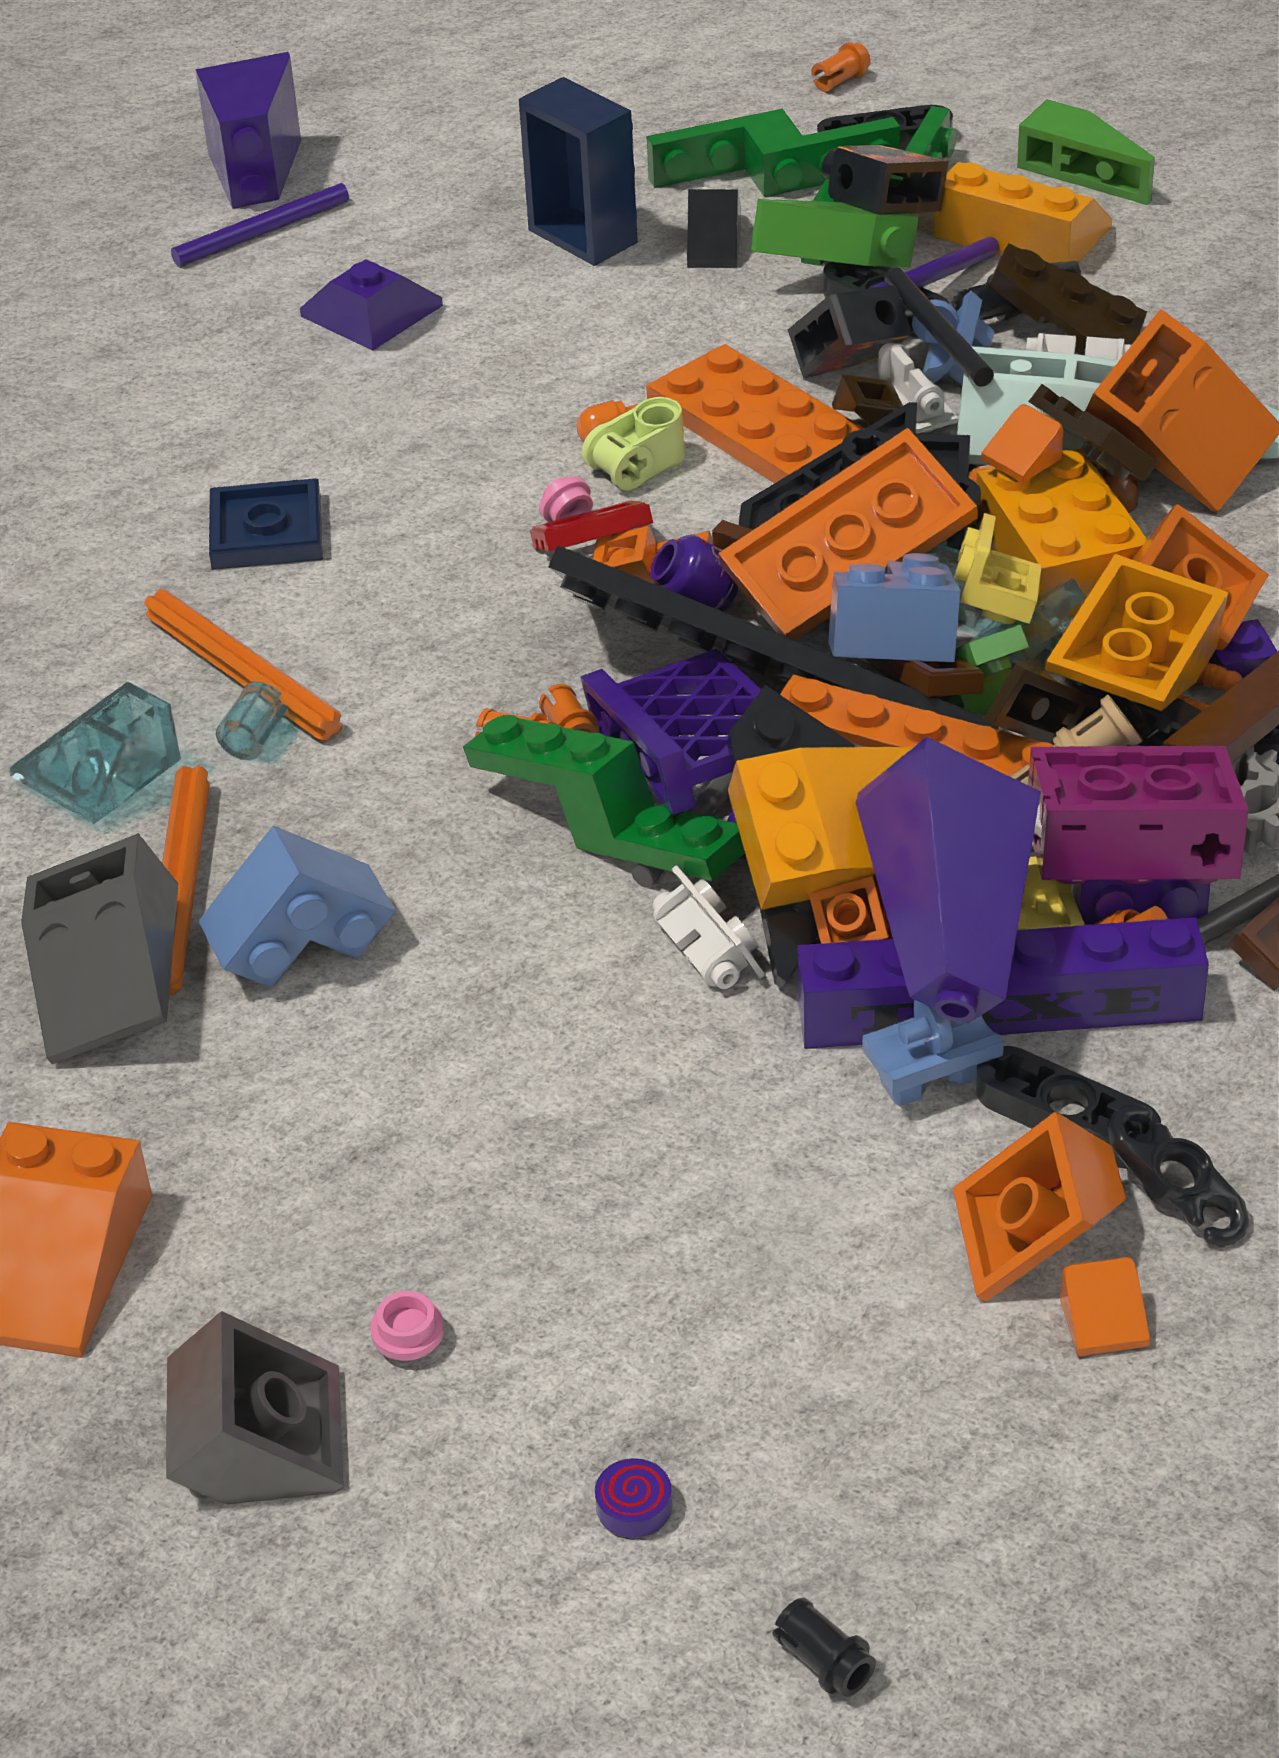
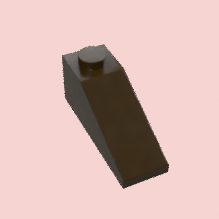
[984,659,1104,745]

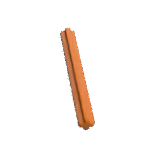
[144,589,343,741]
[162,765,210,996]

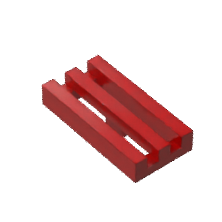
[530,500,654,552]

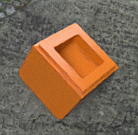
[981,404,1063,483]
[1060,1257,1150,1357]

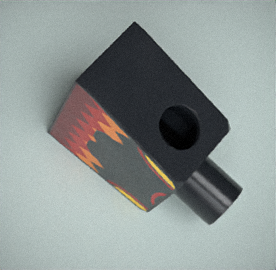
[821,145,949,215]
[787,285,914,379]

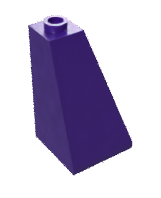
[856,737,1041,1024]

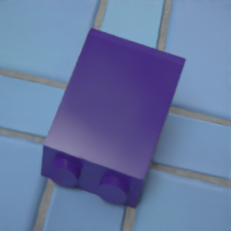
[195,52,301,209]

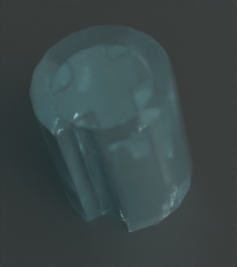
[215,682,288,760]

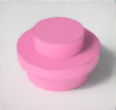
[539,476,593,522]
[370,1291,444,1361]

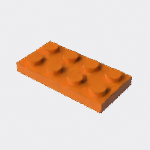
[646,344,866,483]
[718,428,978,641]

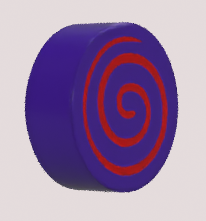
[595,1458,672,1538]

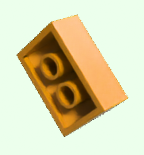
[934,162,1112,263]

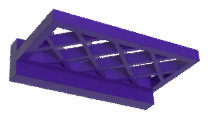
[580,649,762,815]

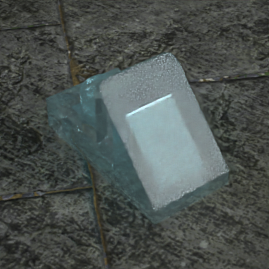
[968,578,1086,670]

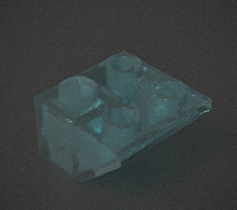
[9,681,181,824]

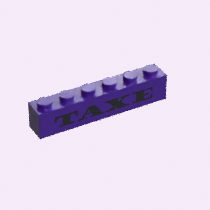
[797,917,1209,1049]

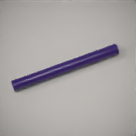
[171,183,349,267]
[868,237,999,289]

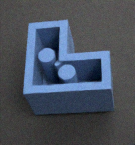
[828,553,960,662]
[198,826,396,987]

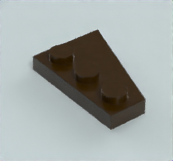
[988,243,1147,355]
[1028,384,1159,481]

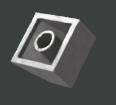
[166,1311,344,1505]

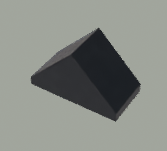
[687,189,742,268]

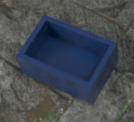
[519,77,638,266]

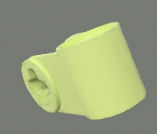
[582,397,686,491]

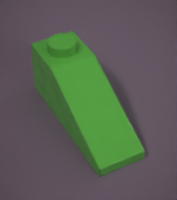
[1017,99,1155,205]
[751,199,919,267]

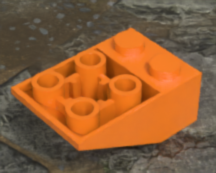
[1085,309,1279,514]

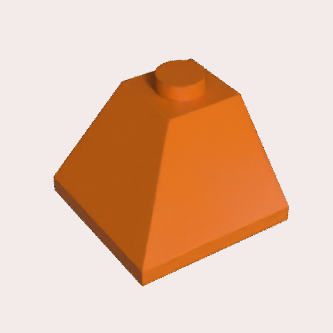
[1132,504,1269,650]
[953,1111,1126,1302]

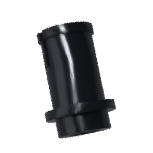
[772,1597,876,1697]

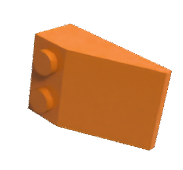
[0,1122,152,1358]

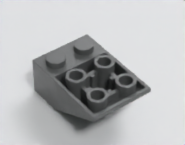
[21,833,179,1064]

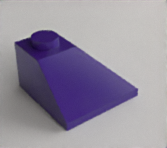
[300,259,443,351]

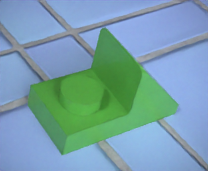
[947,624,1029,716]

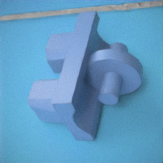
[912,291,994,386]
[862,1000,1004,1106]

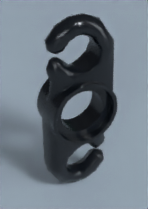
[1107,1104,1249,1246]

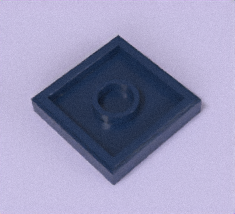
[209,478,323,570]

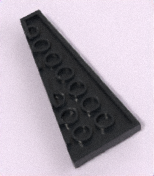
[548,545,1005,732]

